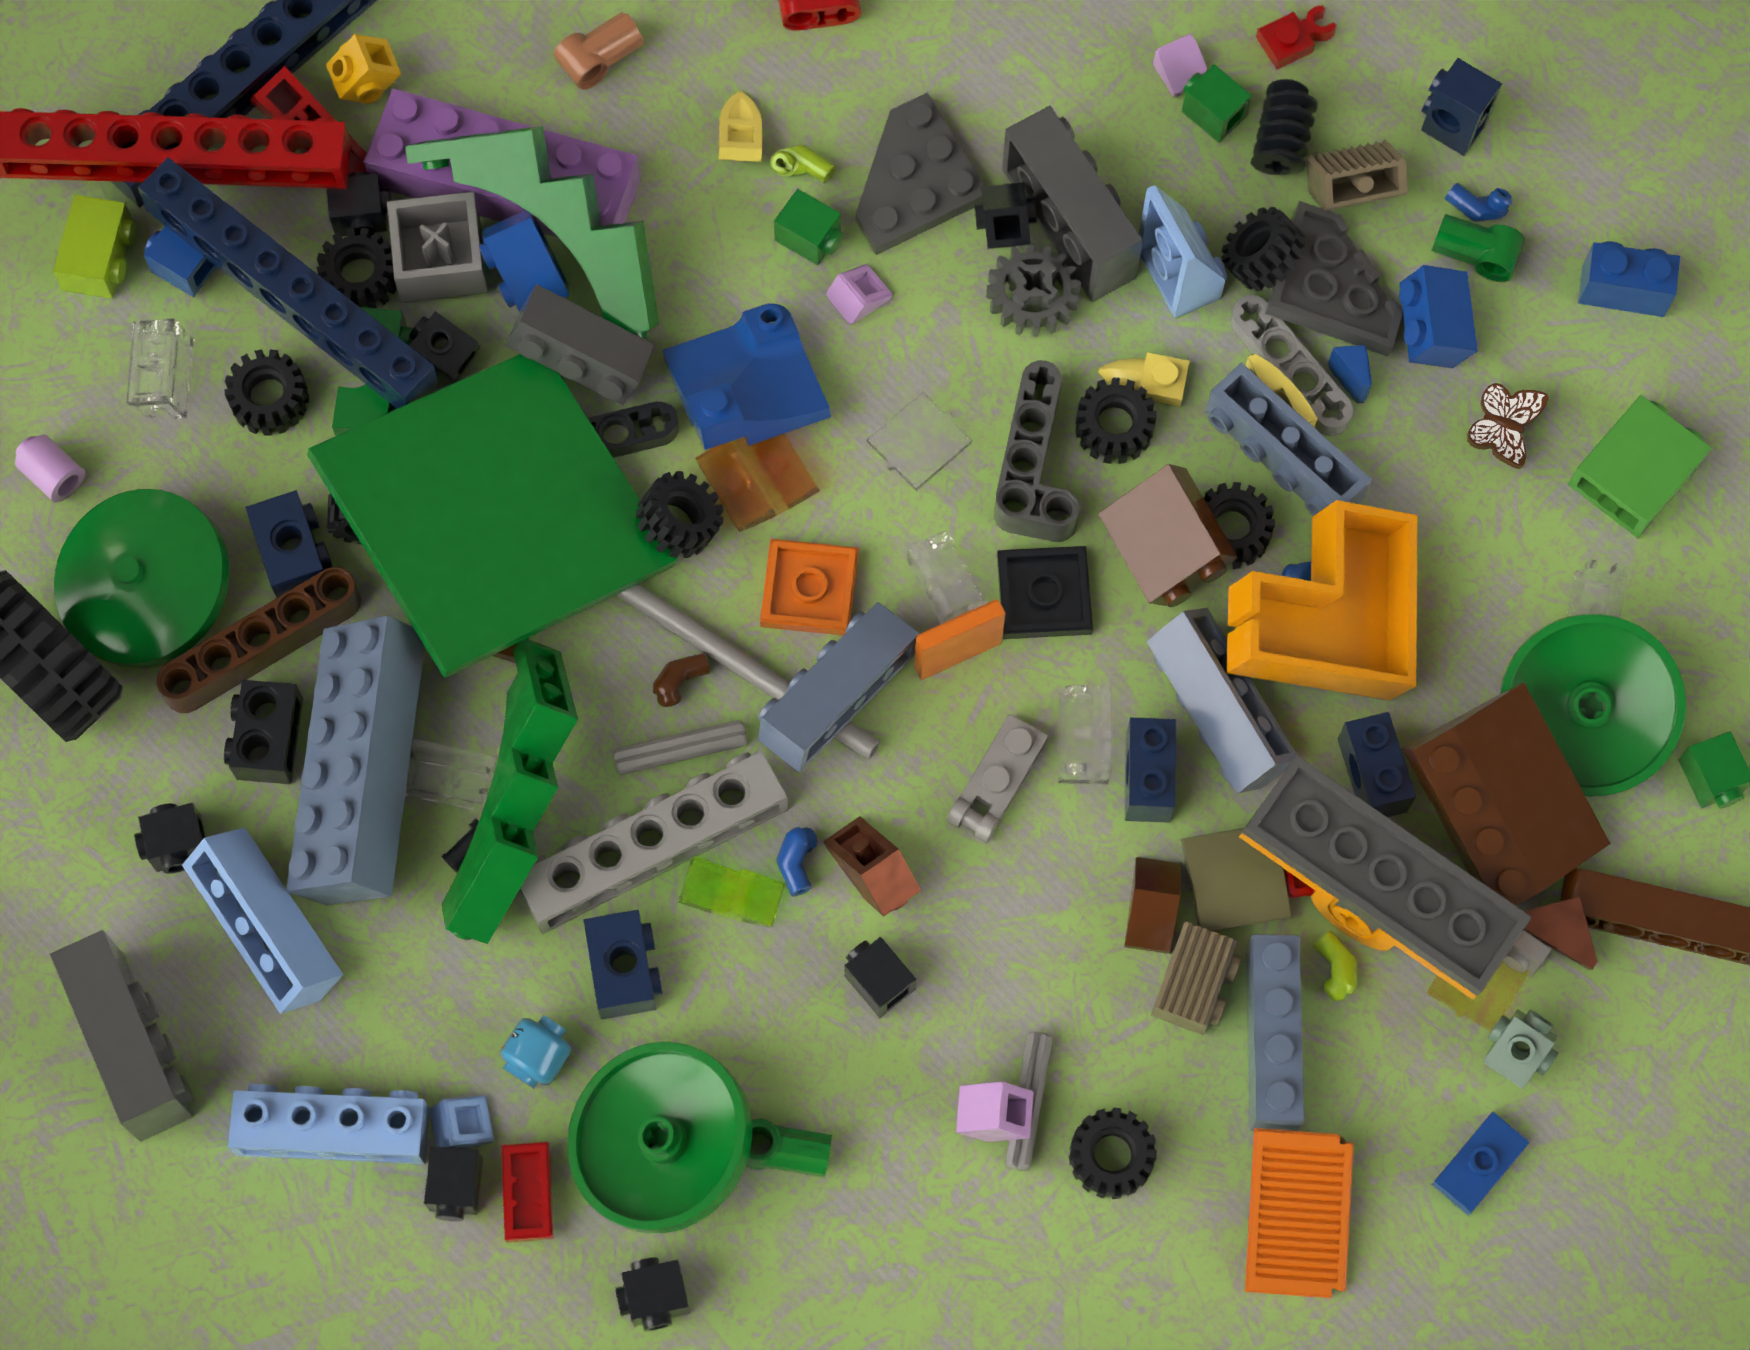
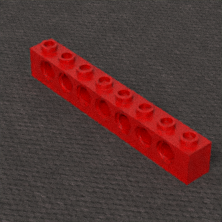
[0,108,351,189]

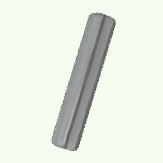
[613,720,747,774]
[1005,1032,1052,1171]

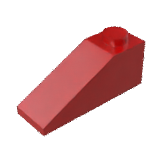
[250,66,367,174]

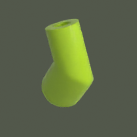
[770,145,836,184]
[1314,930,1358,1001]

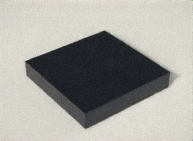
[997,546,1093,639]

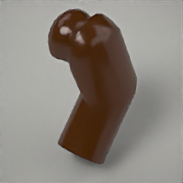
[653,652,710,707]

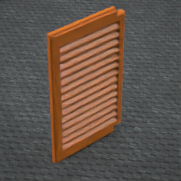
[1245,1128,1354,1298]

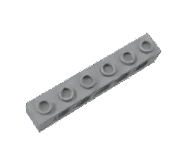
[520,751,788,935]

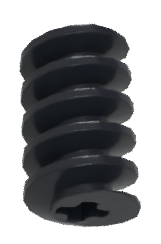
[1250,79,1318,175]

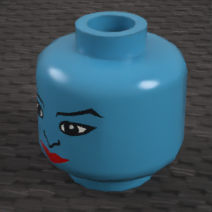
[500,1015,571,1088]

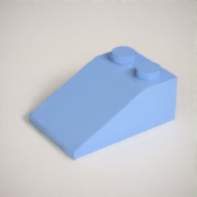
[1139,185,1227,319]

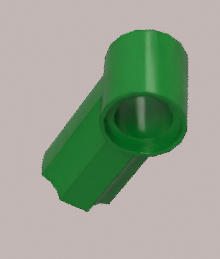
[1431,214,1525,282]
[746,1119,832,1178]

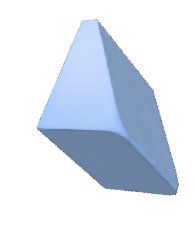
[430,1095,494,1149]

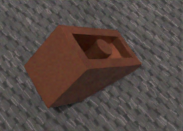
[823,816,921,917]

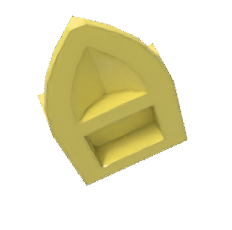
[718,91,762,162]
[1098,352,1190,407]

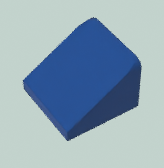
[1328,345,1372,403]

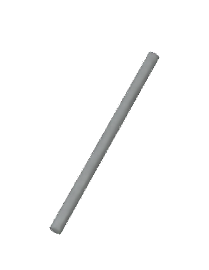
[616,584,880,760]

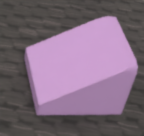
[1153,33,1207,98]
[826,264,893,324]

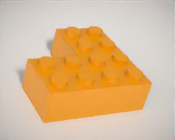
[1227,500,1417,700]

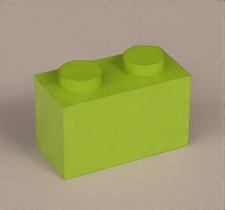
[53,194,137,299]

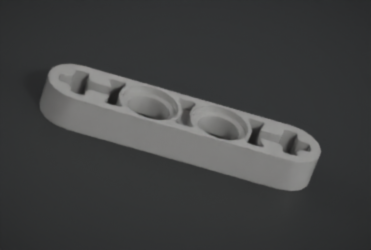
[1230,295,1353,436]

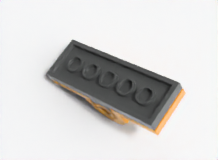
[1239,755,1532,1000]

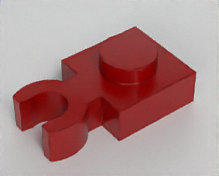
[1256,5,1336,70]

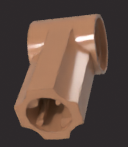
[553,12,644,90]

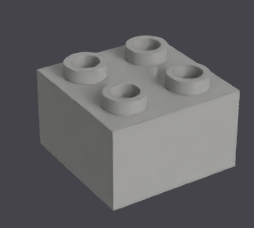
[387,192,488,303]

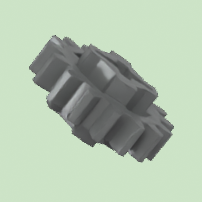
[986,243,1081,337]

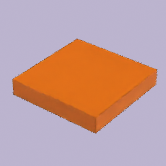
[760,539,859,636]
[914,600,1005,680]

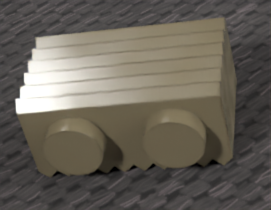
[1307,139,1408,212]
[1151,922,1242,1035]

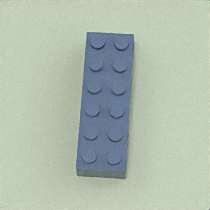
[286,615,425,905]

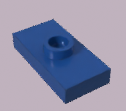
[1431,1111,1530,1216]

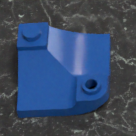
[662,303,831,450]

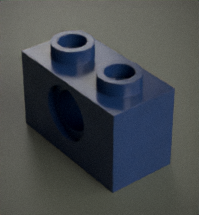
[1421,58,1502,156]
[245,490,333,598]
[1337,712,1416,817]
[1125,717,1176,823]
[583,909,663,1020]

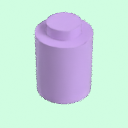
[15,435,85,503]

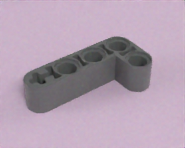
[994,360,1079,542]

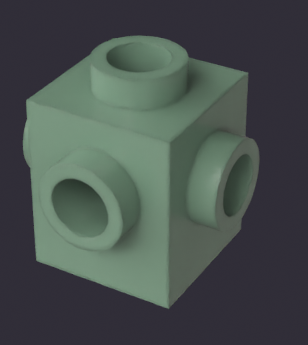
[1483,1009,1559,1089]

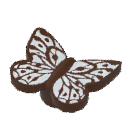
[1467,383,1549,469]

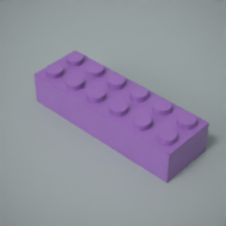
[364,88,641,238]

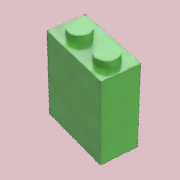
[1568,395,1712,538]

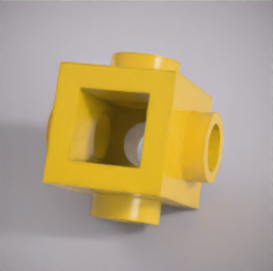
[326,34,401,104]

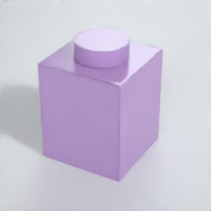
[956,1081,1034,1142]

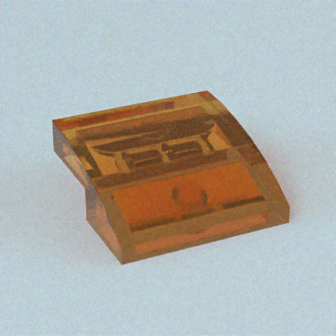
[695,433,820,532]

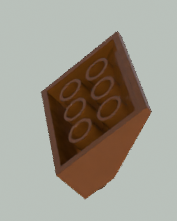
[1402,682,1610,906]

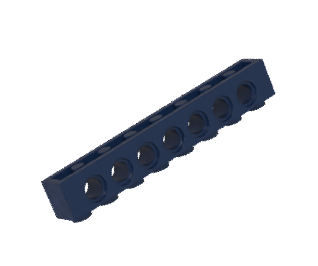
[112,0,377,208]
[138,157,439,408]

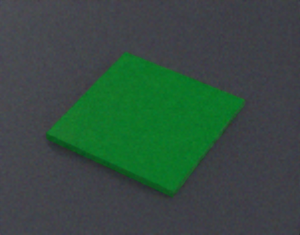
[307,354,678,678]

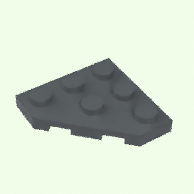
[856,92,985,255]
[1265,201,1403,356]

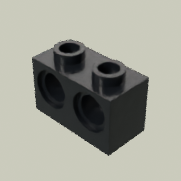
[224,680,304,784]

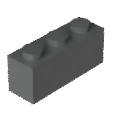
[505,284,654,406]

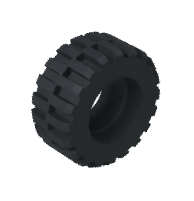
[0,570,123,742]

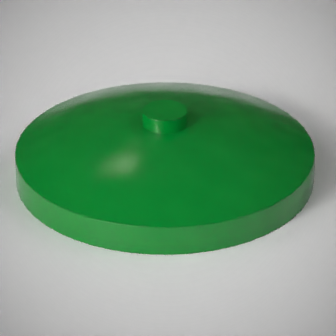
[54,489,230,667]
[1499,613,1686,797]
[567,1042,752,1234]

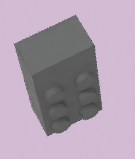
[1002,105,1143,302]
[50,930,194,1142]

